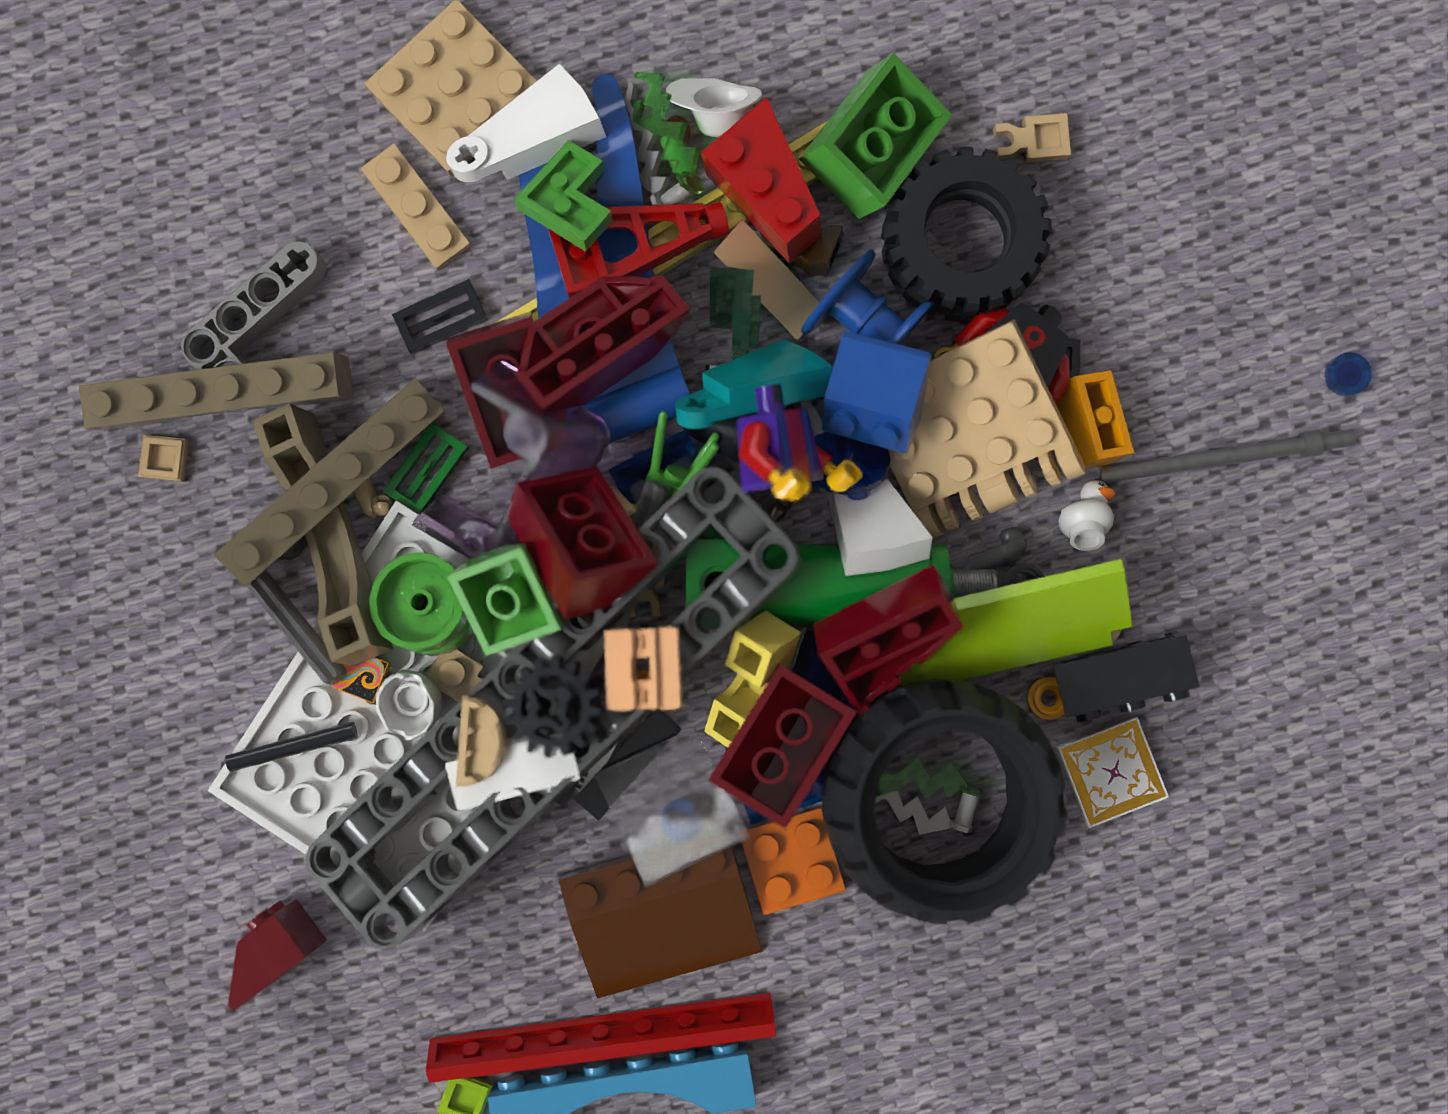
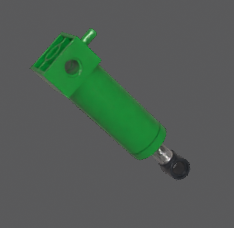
[686,527,1045,629]

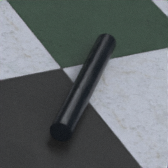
[225,722,358,772]

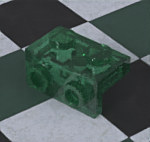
[710,267,761,360]

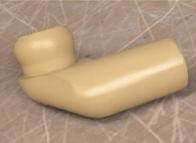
[353,477,393,520]

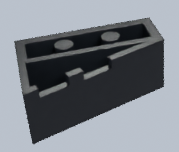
[1052,631,1200,722]

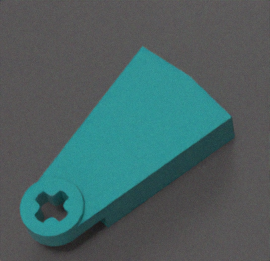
[675,339,833,429]

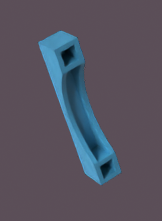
[487,1042,756,1114]

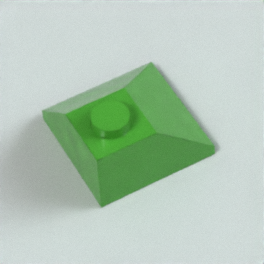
[447,544,564,656]

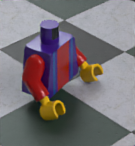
[737,384,862,501]

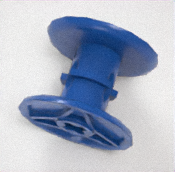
[801,248,934,345]

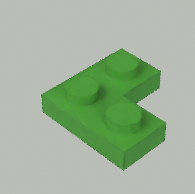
[515,140,612,251]

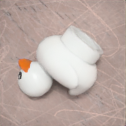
[1058,480,1115,551]

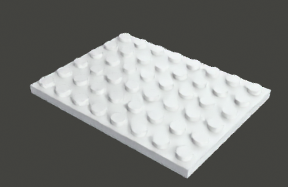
[208,501,605,931]

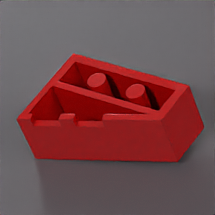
[701,97,822,263]

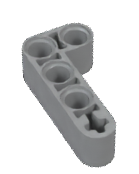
[181,241,327,370]

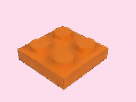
[739,807,846,916]

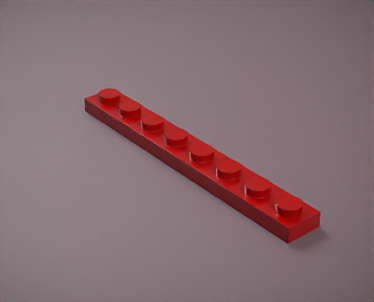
[425,993,776,1083]

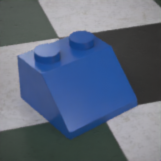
[822,331,932,454]

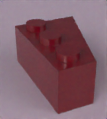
[813,564,964,718]

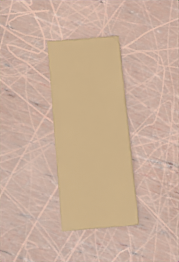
[714,219,820,340]

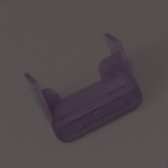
[412,360,611,559]

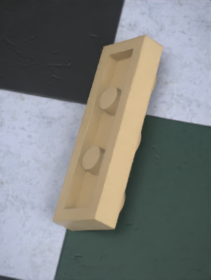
[360,143,471,271]

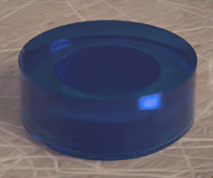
[1325,352,1372,396]

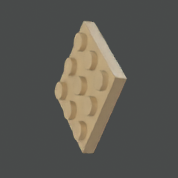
[364,0,537,177]

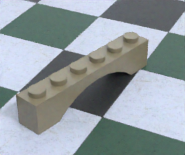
[79,352,354,431]
[213,378,445,587]
[252,403,394,666]

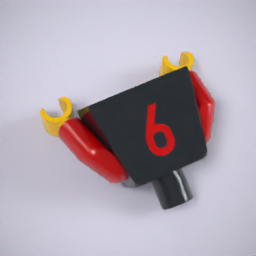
[934,304,1070,406]

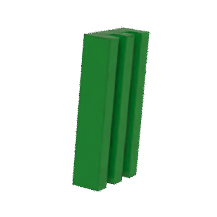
[383,422,469,515]

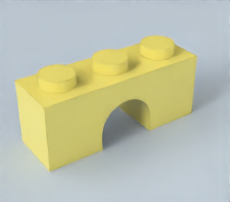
[704,610,801,748]

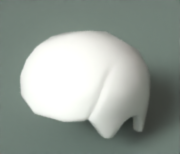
[376,670,443,740]

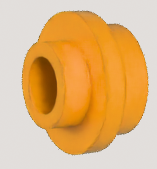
[1027,677,1065,720]

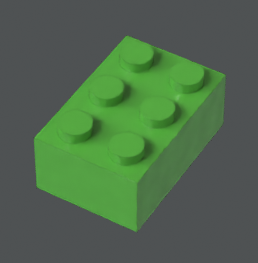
[799,53,952,219]

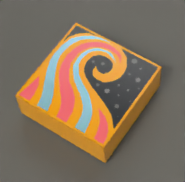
[332,656,392,703]

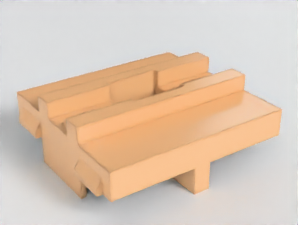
[604,626,683,711]

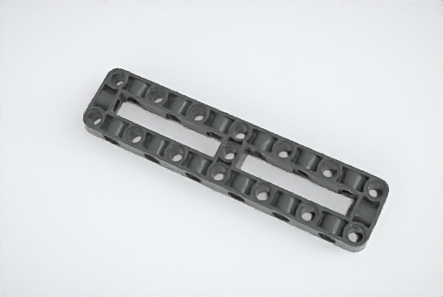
[305,467,802,950]

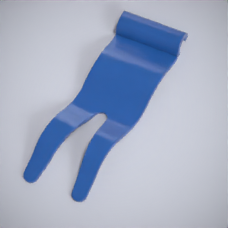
[519,74,690,455]

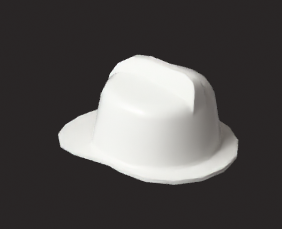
[666,78,762,138]

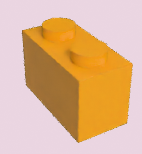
[1057,370,1134,470]

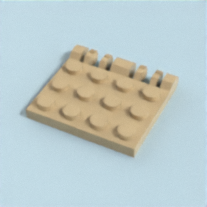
[880,320,1086,539]

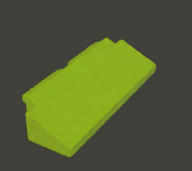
[897,559,1133,687]

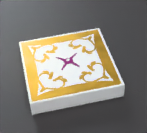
[1055,716,1169,828]

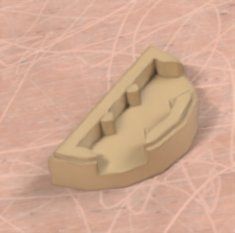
[456,695,508,787]

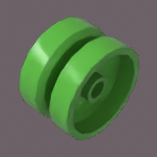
[369,552,474,656]

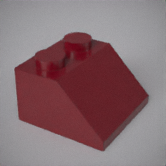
[228,899,327,1012]

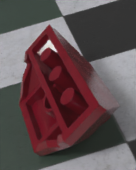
[516,276,690,413]

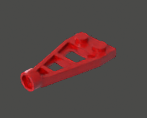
[547,201,729,298]

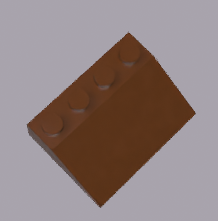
[558,827,763,999]

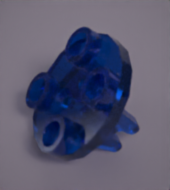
[809,432,891,500]

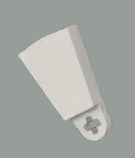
[446,64,606,182]
[825,438,932,576]

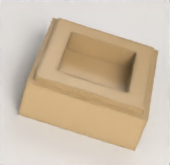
[138,435,189,482]

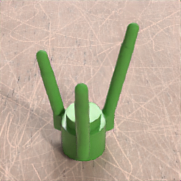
[645,411,720,502]

